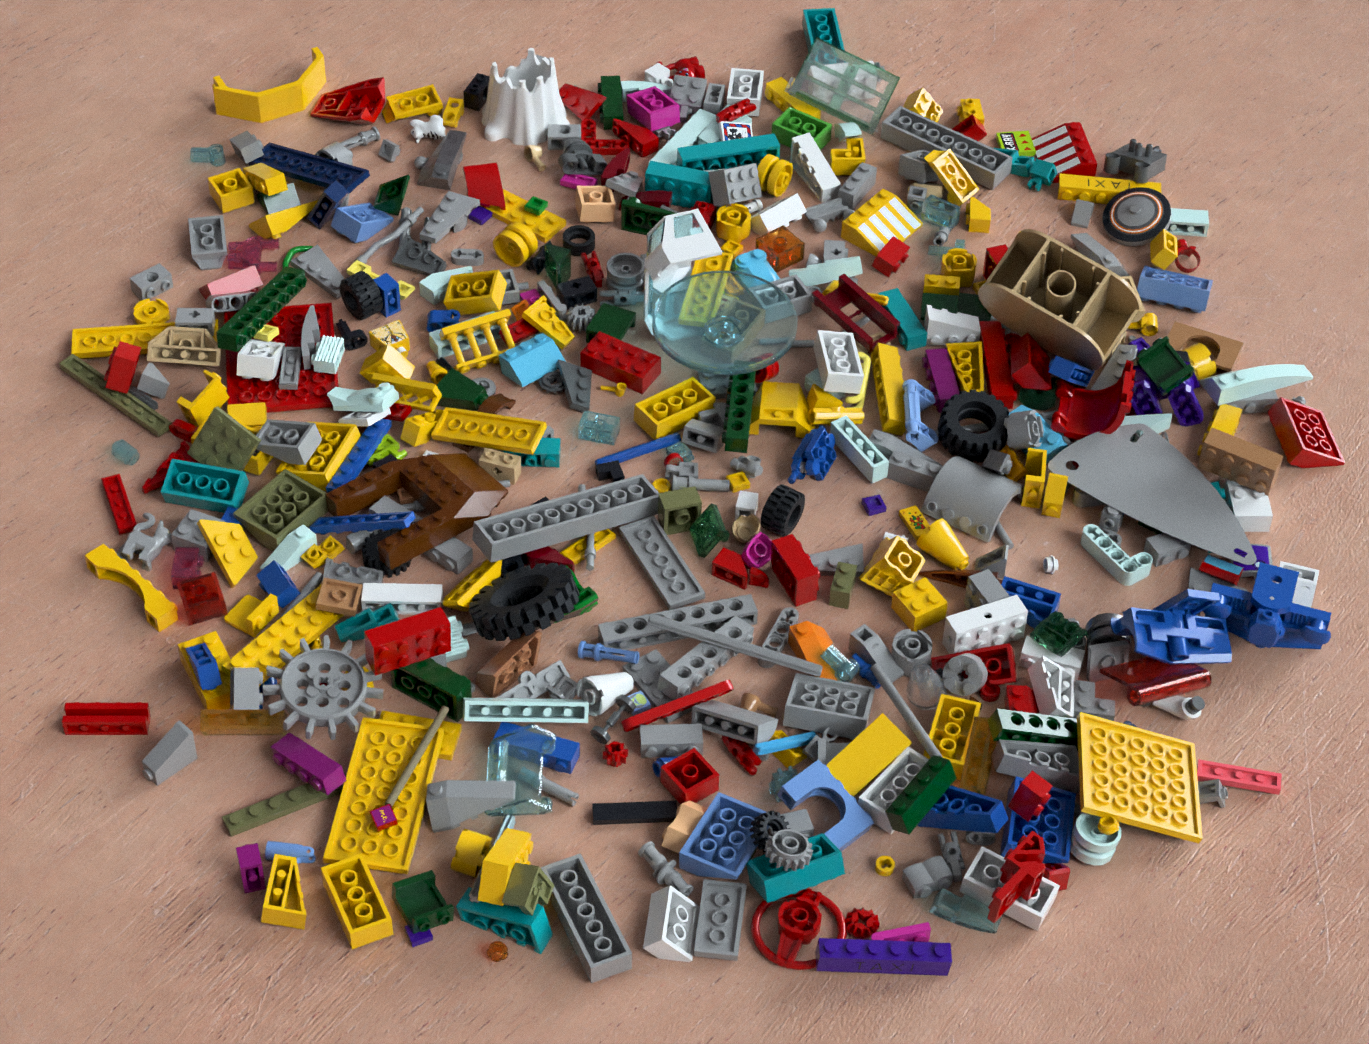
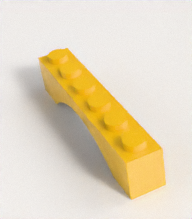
[84,543,178,632]

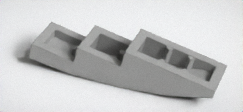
[301,305,320,370]

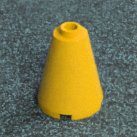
[916,518,969,569]

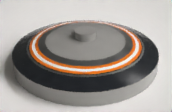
[1102,187,1172,246]

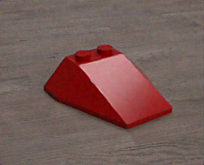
[310,77,385,124]

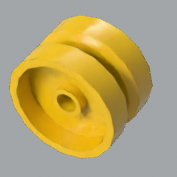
[757,154,793,197]
[493,222,538,267]

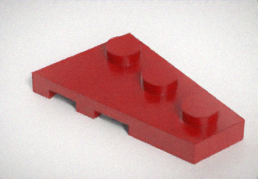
[559,83,606,121]

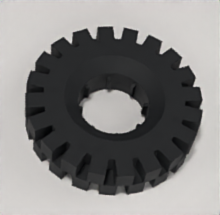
[469,563,580,641]

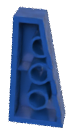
[918,785,1008,833]

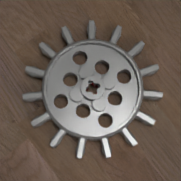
[263,635,383,740]

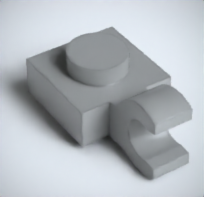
[665,462,698,480]

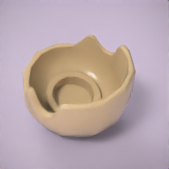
[731,514,761,543]

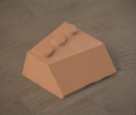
[475,630,542,698]

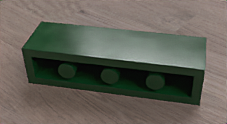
[597,76,624,130]
[885,755,957,835]

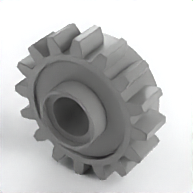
[764,829,813,871]

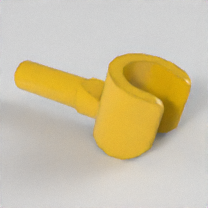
[601,382,627,397]

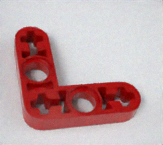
[581,119,629,155]

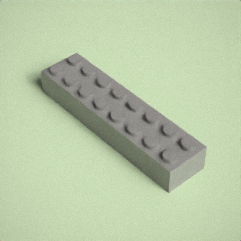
[881,106,1013,190]

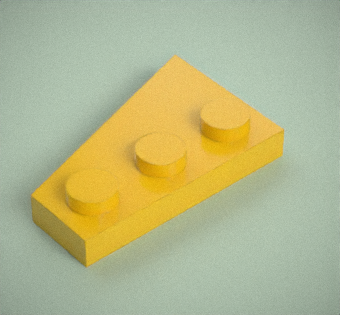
[521,295,575,350]

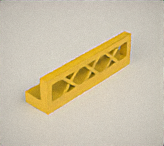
[371,373,442,413]

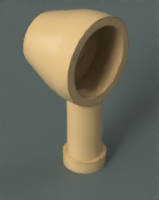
[524,145,546,171]

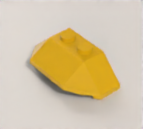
[442,559,502,612]

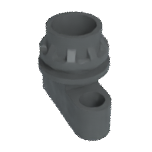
[558,137,608,175]

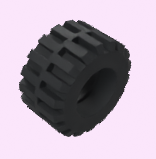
[339,271,383,320]
[761,484,805,537]

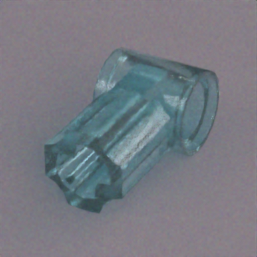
[190,144,226,167]
[820,644,860,683]

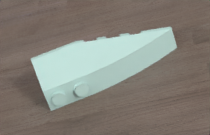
[1200,364,1313,406]

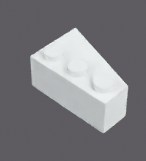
[924,305,981,345]
[1028,656,1075,718]

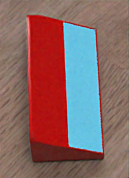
[1199,554,1244,585]

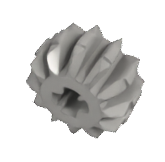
[566,304,596,333]

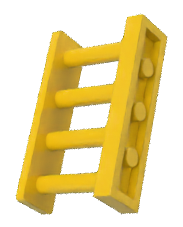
[439,308,515,374]

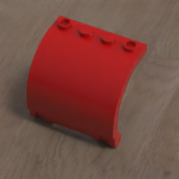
[1051,360,1136,440]

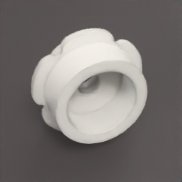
[1043,555,1058,574]

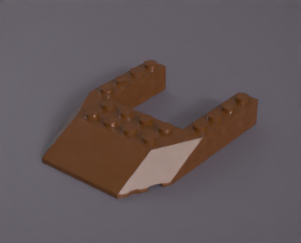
[325,453,508,570]

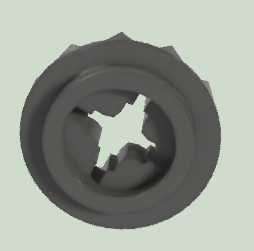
[539,371,566,394]

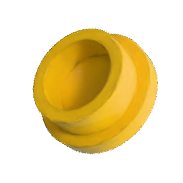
[1098,816,1119,835]

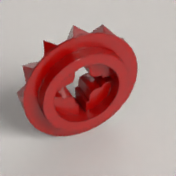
[845,907,880,939]

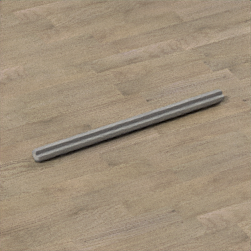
[648,613,823,677]

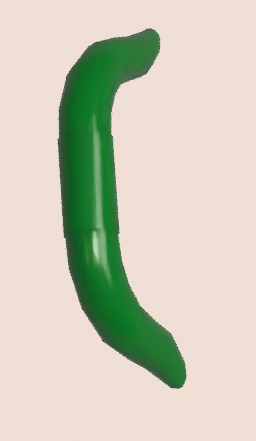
[282,246,313,269]

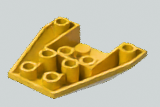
[749,381,815,438]

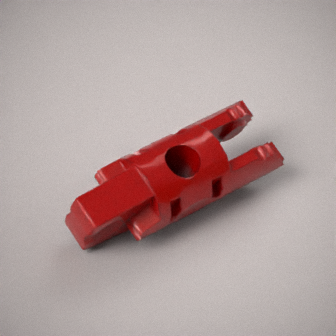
[716,98,757,124]
[581,251,604,288]
[721,735,762,776]

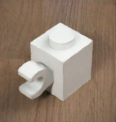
[644,63,673,87]

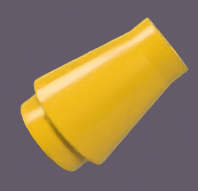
[426,361,448,384]

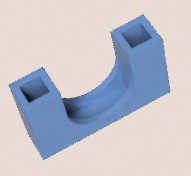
[777,759,874,851]

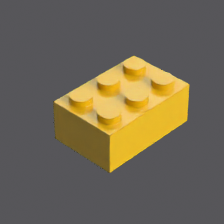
[443,270,507,316]

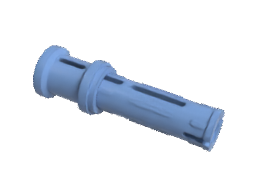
[578,641,639,664]

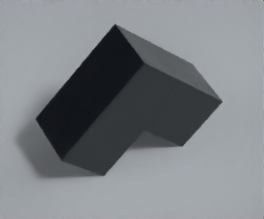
[596,460,625,482]

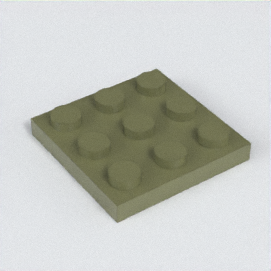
[187,407,261,471]

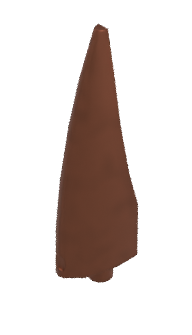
[919,569,1003,588]

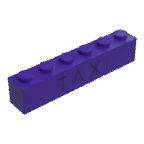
[815,938,952,976]

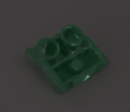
[1018,377,1061,411]
[1029,611,1088,657]

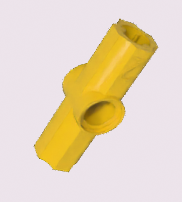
[808,407,864,426]

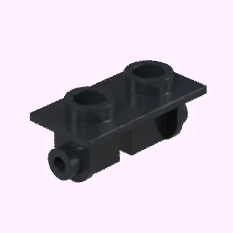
[526,241,556,275]

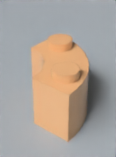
[662,800,708,853]

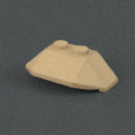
[147,326,221,366]

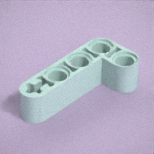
[1081,524,1153,586]

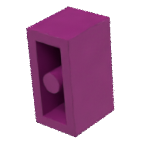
[236,843,266,894]

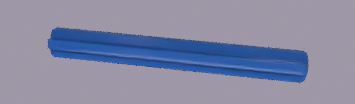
[595,433,681,465]

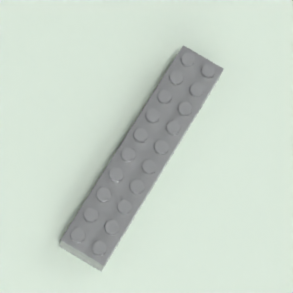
[472,474,659,563]

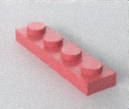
[1197,759,1282,795]

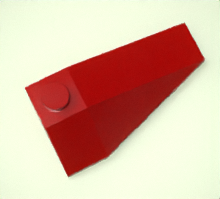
[931,643,1017,686]

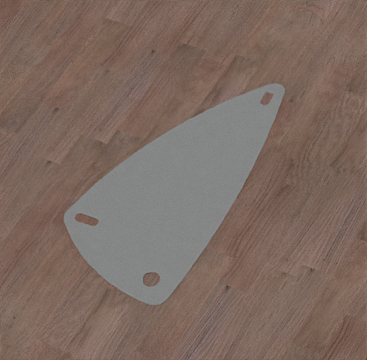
[1048,424,1257,565]

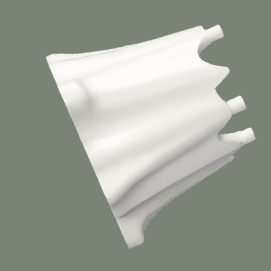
[482,48,570,146]

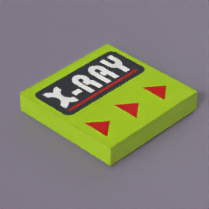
[996,131,1036,156]

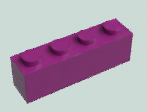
[922,348,959,413]
[271,732,347,795]

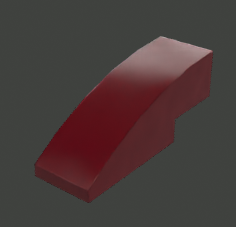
[601,148,630,192]
[619,190,672,211]

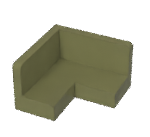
[502,863,554,916]

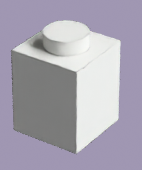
[735,491,759,520]

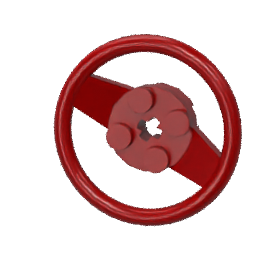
[751,888,847,970]

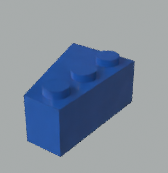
[1001,576,1061,637]

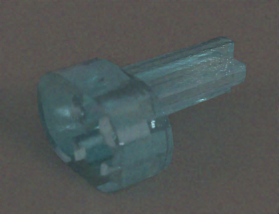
[928,239,966,256]

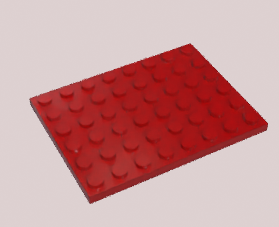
[224,302,339,413]

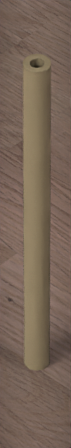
[385,706,449,808]

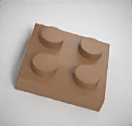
[316,577,363,617]

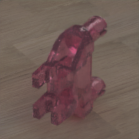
[227,236,280,275]

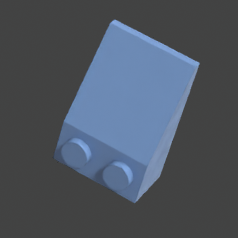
[331,203,394,243]

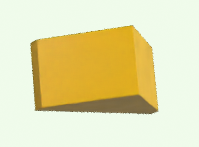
[806,384,843,409]

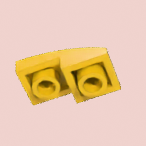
[300,535,345,569]

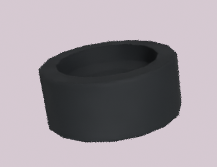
[563,225,595,256]

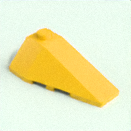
[248,200,318,240]

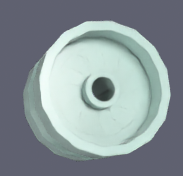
[1070,813,1121,866]

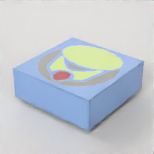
[627,690,651,716]

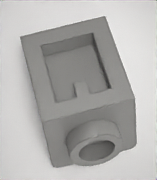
[1198,779,1228,807]

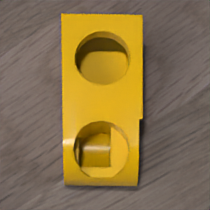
[442,97,464,128]

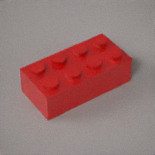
[580,331,661,394]
[364,607,451,676]

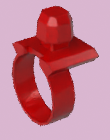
[1175,239,1201,273]

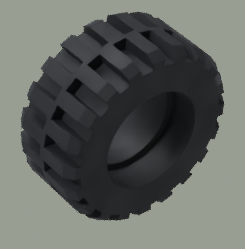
[937,390,1009,462]

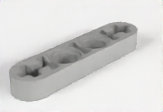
[758,607,799,668]

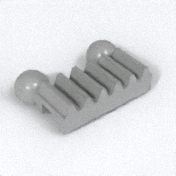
[804,198,855,232]

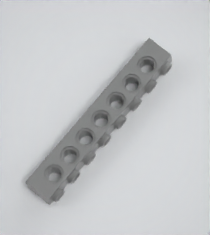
[598,594,758,650]

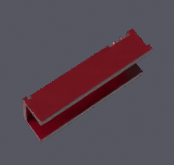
[812,274,900,354]

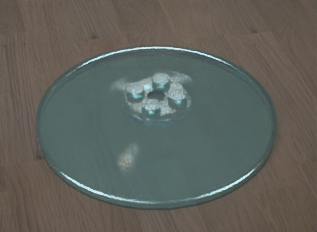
[652,271,797,375]

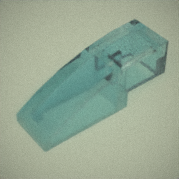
[929,887,1003,934]

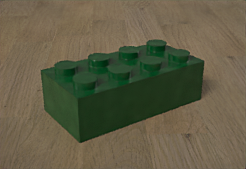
[391,658,472,722]

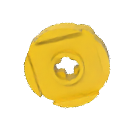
[133,298,170,325]

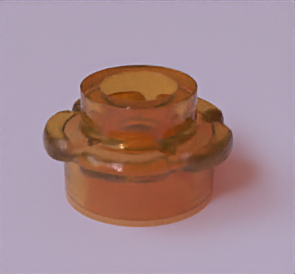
[487,941,508,962]

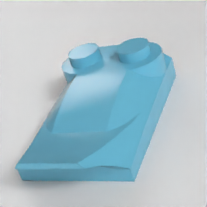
[730,249,780,294]
[1009,405,1068,464]

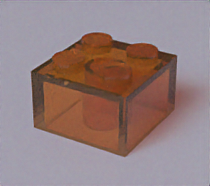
[755,225,805,273]

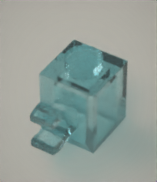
[769,766,798,802]

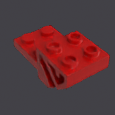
[987,831,1046,923]

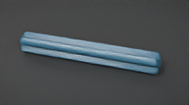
[753,731,819,756]

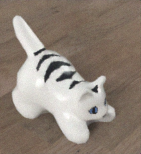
[410,115,446,143]

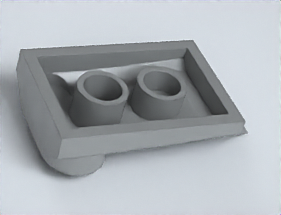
[188,215,227,270]

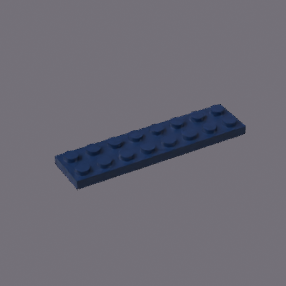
[248,142,370,194]

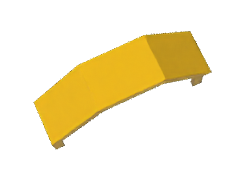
[212,47,326,123]

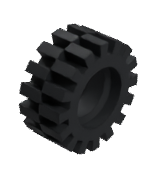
[750,811,791,852]

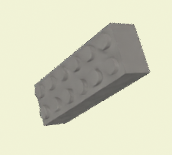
[541,853,632,983]

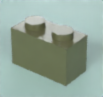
[829,562,857,609]

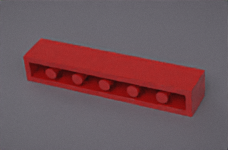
[979,321,1017,409]

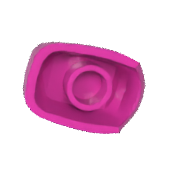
[741,532,772,569]

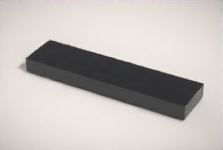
[592,800,677,825]

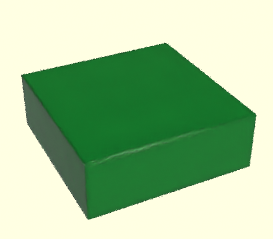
[524,196,548,216]

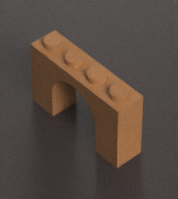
[1168,322,1244,377]

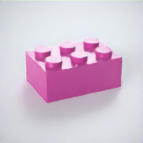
[626,86,680,131]

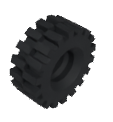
[362,530,412,578]

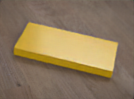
[826,713,912,797]

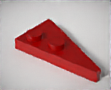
[142,440,199,494]

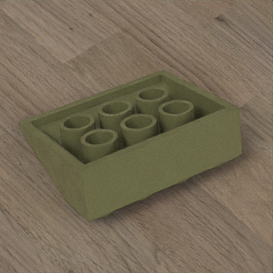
[233,469,328,551]

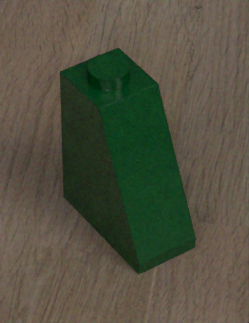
[431,368,488,411]

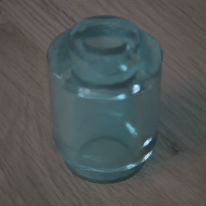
[111,439,140,465]

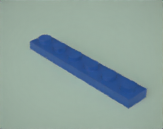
[326,419,392,493]
[309,511,416,535]

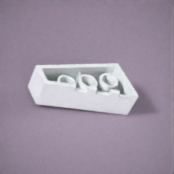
[790,133,841,203]

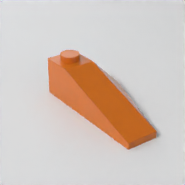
[788,621,839,681]

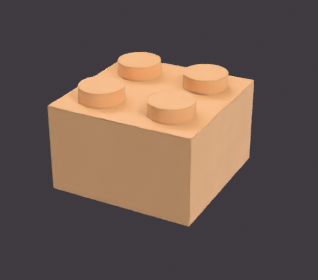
[575,186,616,223]

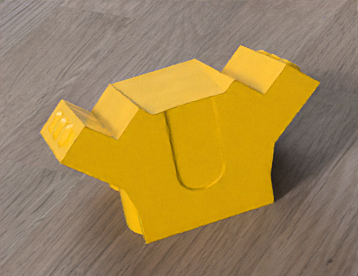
[859,535,926,596]

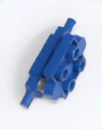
[787,425,837,484]

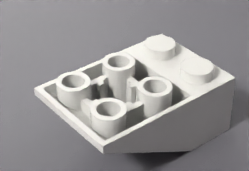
[1275,561,1319,608]

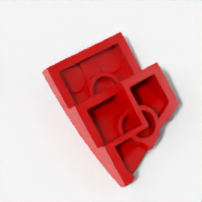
[463,162,506,210]

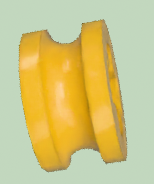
[875,856,895,877]

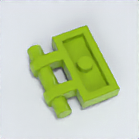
[367,434,408,466]

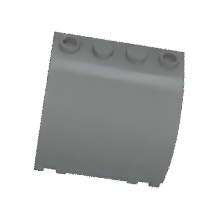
[921,456,1024,543]

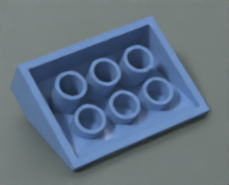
[1137,266,1213,313]
[679,792,770,880]

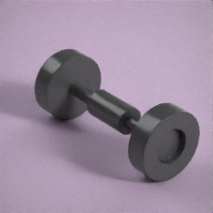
[590,694,636,744]

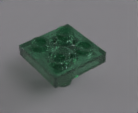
[689,503,730,558]

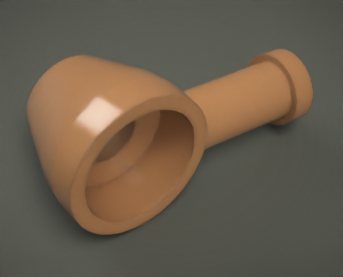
[740,693,778,718]

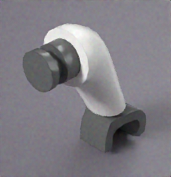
[1131,678,1205,720]

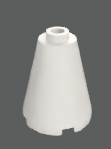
[577,672,634,716]

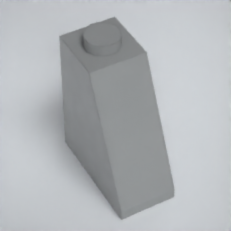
[142,721,197,786]

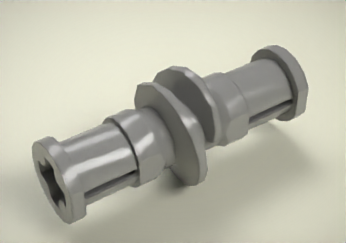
[638,841,694,897]

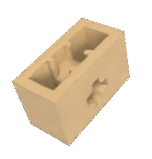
[479,448,521,485]

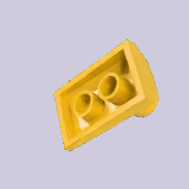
[382,84,443,124]
[924,149,980,207]

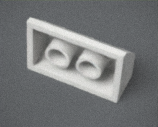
[751,193,807,237]
[643,885,700,962]

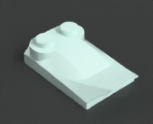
[327,383,399,412]

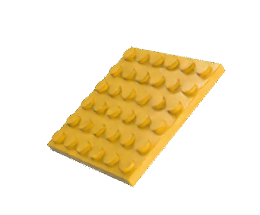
[1077,712,1203,844]

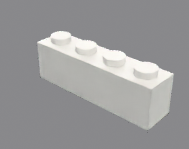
[361,583,443,615]

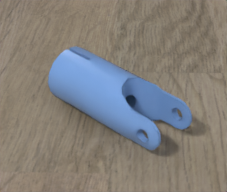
[265,841,316,863]

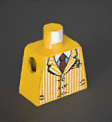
[369,320,410,358]

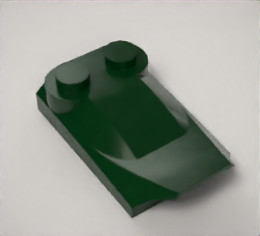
[621,197,677,236]

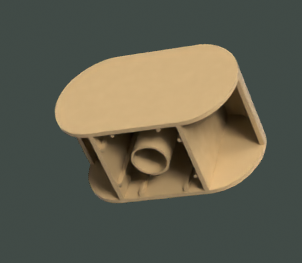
[978,229,1141,370]

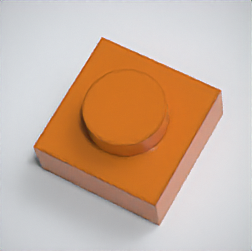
[510,299,530,321]

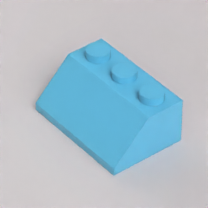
[499,333,566,387]

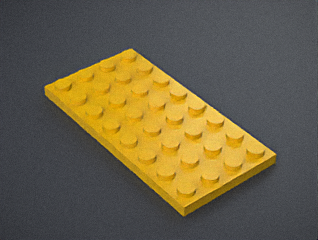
[323,717,444,874]

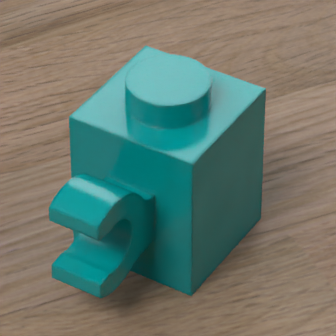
[1027,159,1058,191]

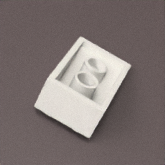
[237,339,285,381]

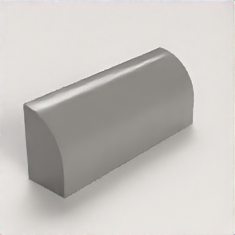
[691,700,778,745]

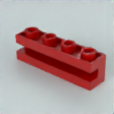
[62,702,151,735]

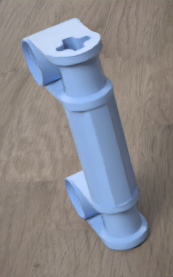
[902,379,938,452]

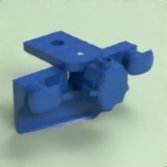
[1203,562,1331,649]
[1110,589,1232,665]

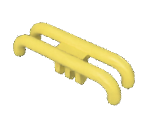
[845,351,871,409]

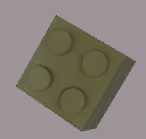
[658,486,702,535]

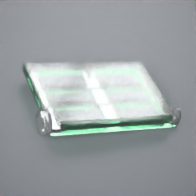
[784,37,900,135]

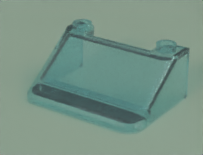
[485,724,556,817]

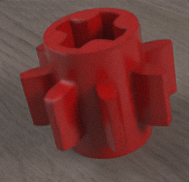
[603,741,628,767]

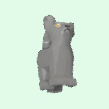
[117,513,172,572]

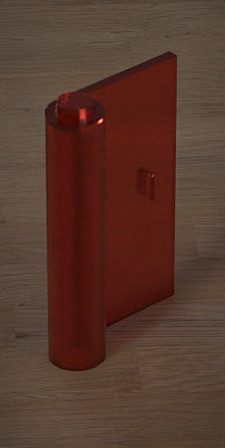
[1099,657,1212,706]

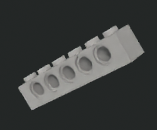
[657,616,754,700]

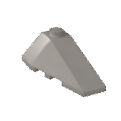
[1070,233,1129,277]
[426,780,516,833]

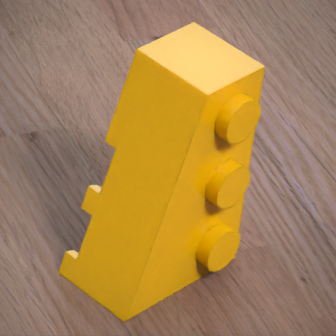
[261,854,307,930]

